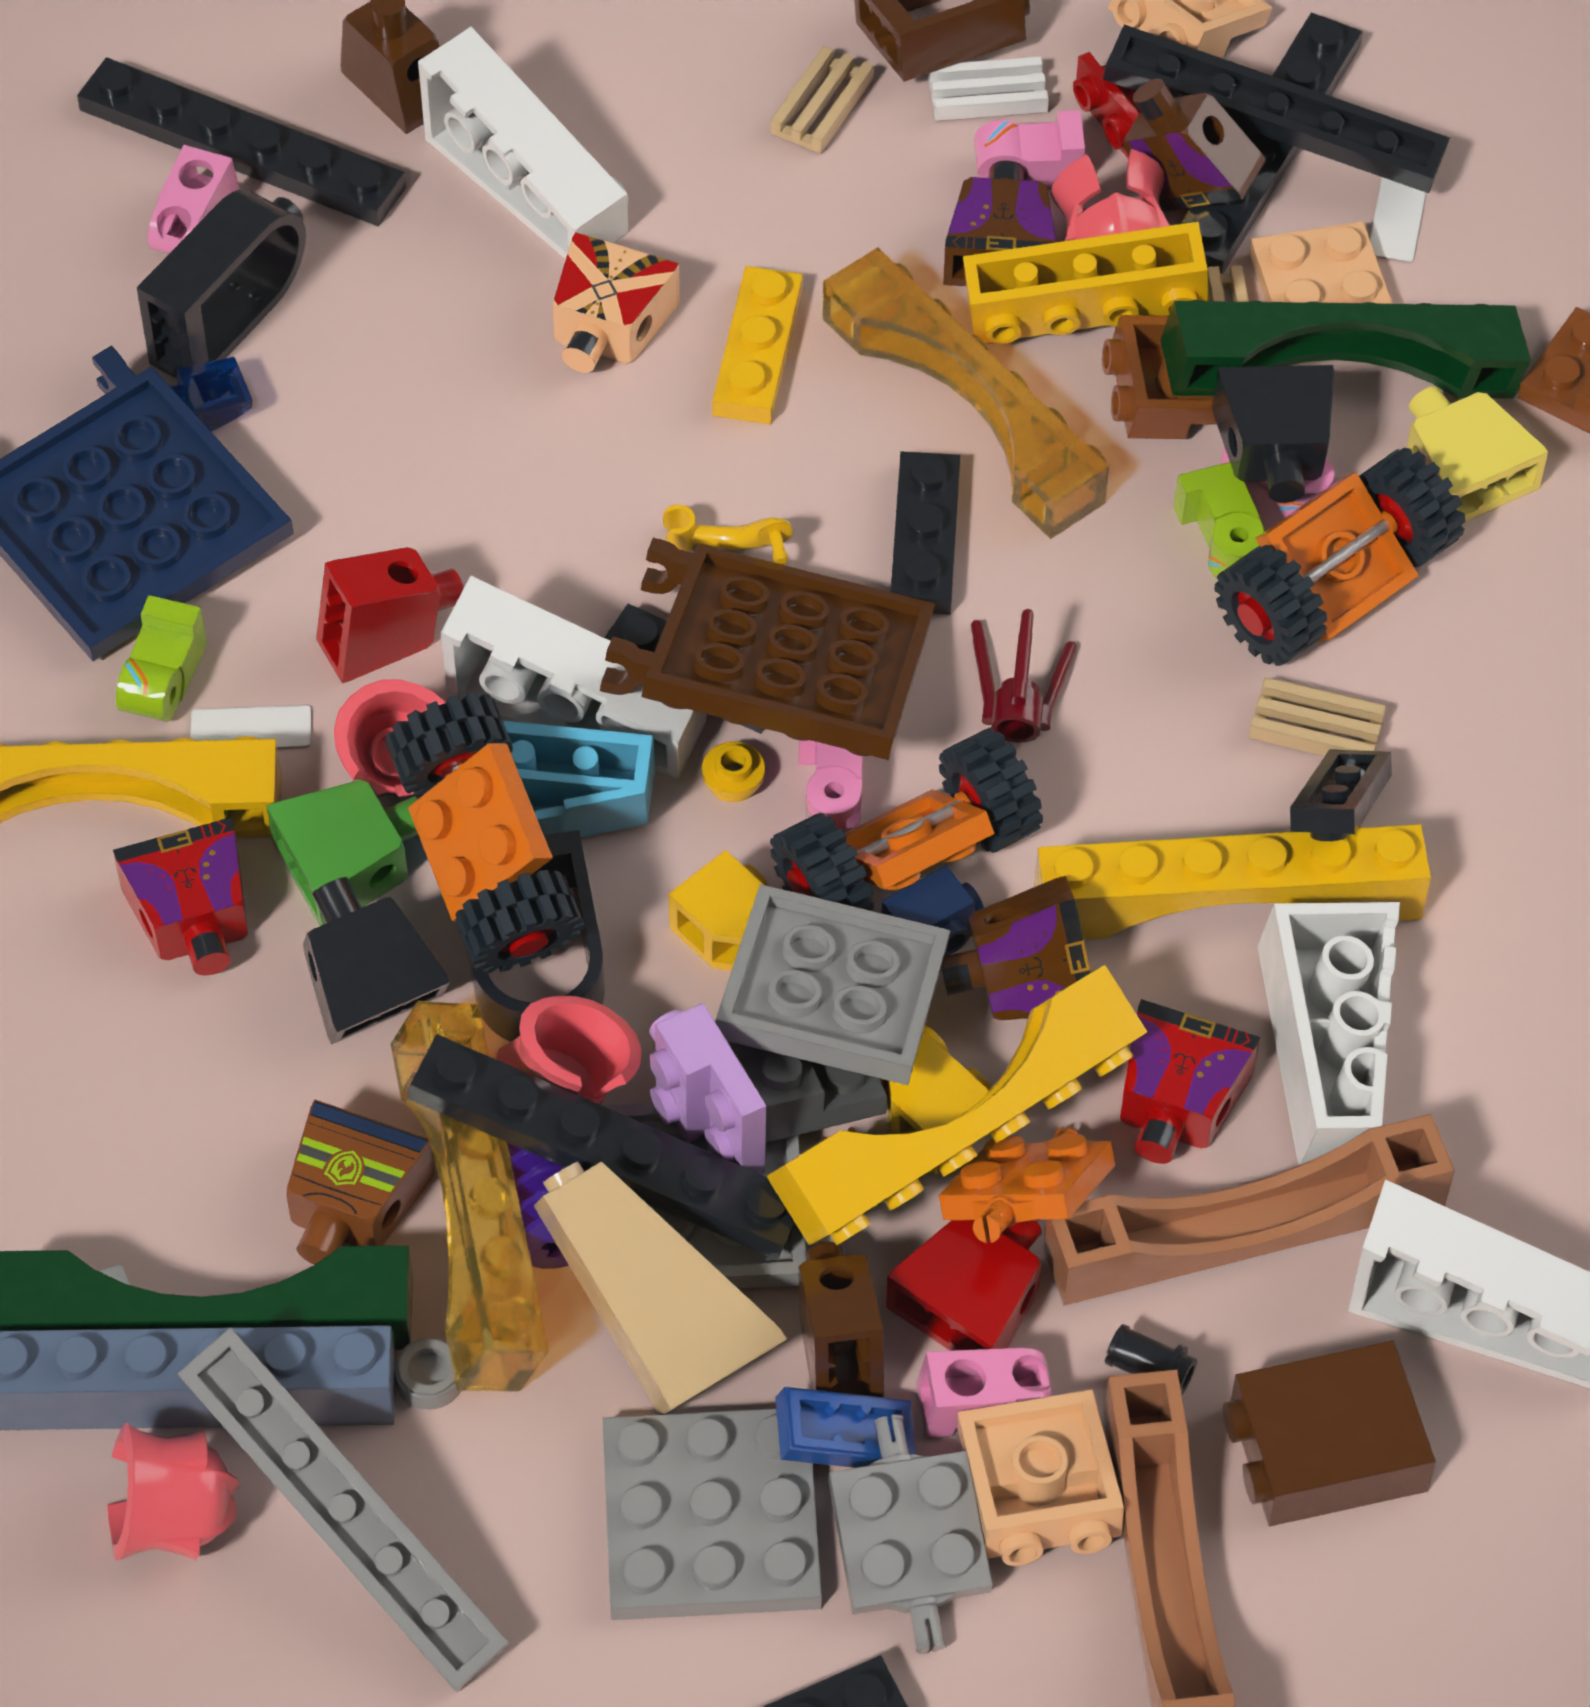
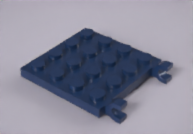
[0,345,294,661]

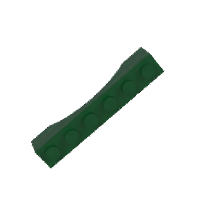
[1160,300,1531,399]
[0,1245,413,1350]

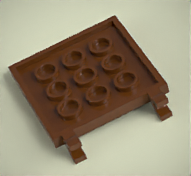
[600,537,935,760]

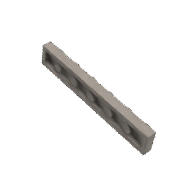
[177,1327,510,1692]

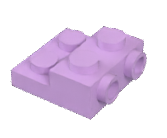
[649,1003,766,1175]

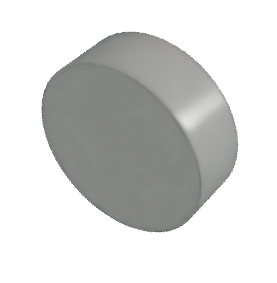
[395,1337,464,1409]

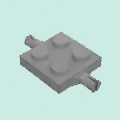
[828,1415,993,1653]

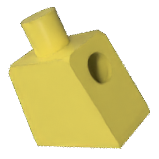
[1406,386,1548,521]

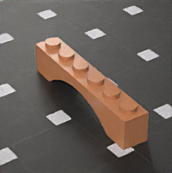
[1043,1114,1455,1306]
[1103,1370,1236,1707]

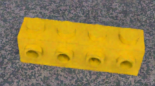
[963,221,1209,345]

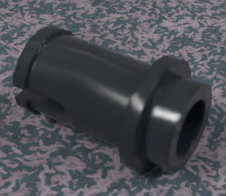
[1105,1324,1197,1395]

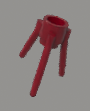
[971,609,1077,743]

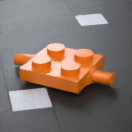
[939,1127,1115,1243]

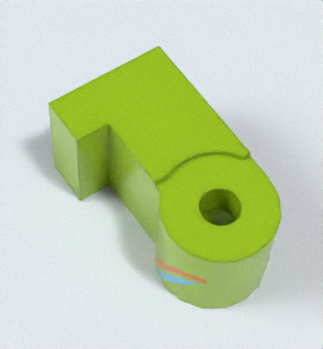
[1173,462,1265,578]
[116,595,207,722]

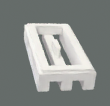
[928,56,1049,121]

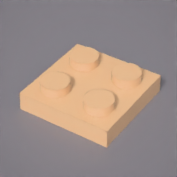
[1249,221,1393,304]

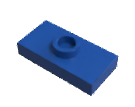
[775,1387,916,1468]

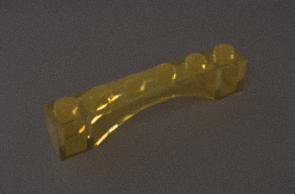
[822,247,1109,539]
[391,1001,549,1391]

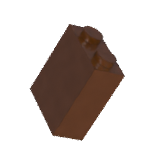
[1223,1340,1436,1527]

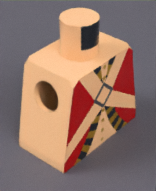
[553,232,680,373]

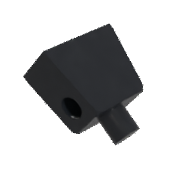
[1212,365,1334,503]
[303,877,450,1045]

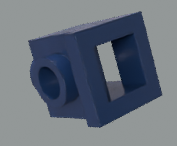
[881,865,984,956]

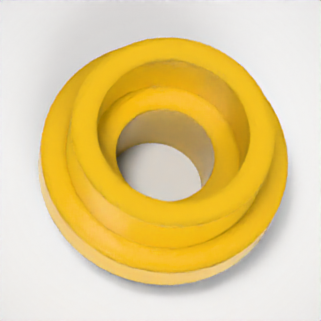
[702,741,765,802]

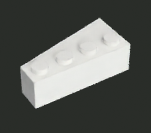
[418,26,629,259]
[441,575,706,779]
[1257,902,1400,1166]
[1348,1180,1590,1388]

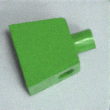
[266,780,419,926]

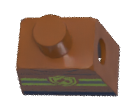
[286,1099,435,1265]

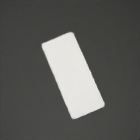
[1370,177,1426,262]
[190,705,311,748]

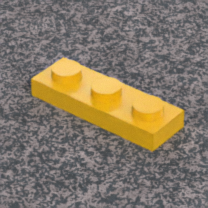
[712,266,803,424]

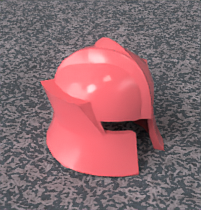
[1050,149,1170,241]
[334,679,446,797]
[496,996,642,1105]
[107,1422,239,1561]

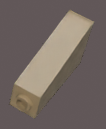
[534,1162,787,1415]

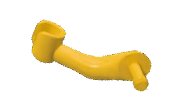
[662,505,793,565]

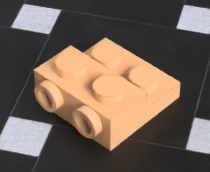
[1108,0,1273,58]
[957,1389,1124,1566]

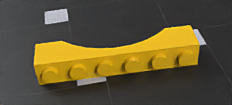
[0,736,281,838]
[1034,824,1431,940]
[668,850,992,1175]
[766,965,1147,1245]

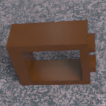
[854,0,1030,81]

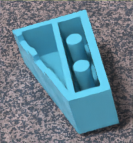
[503,721,656,838]

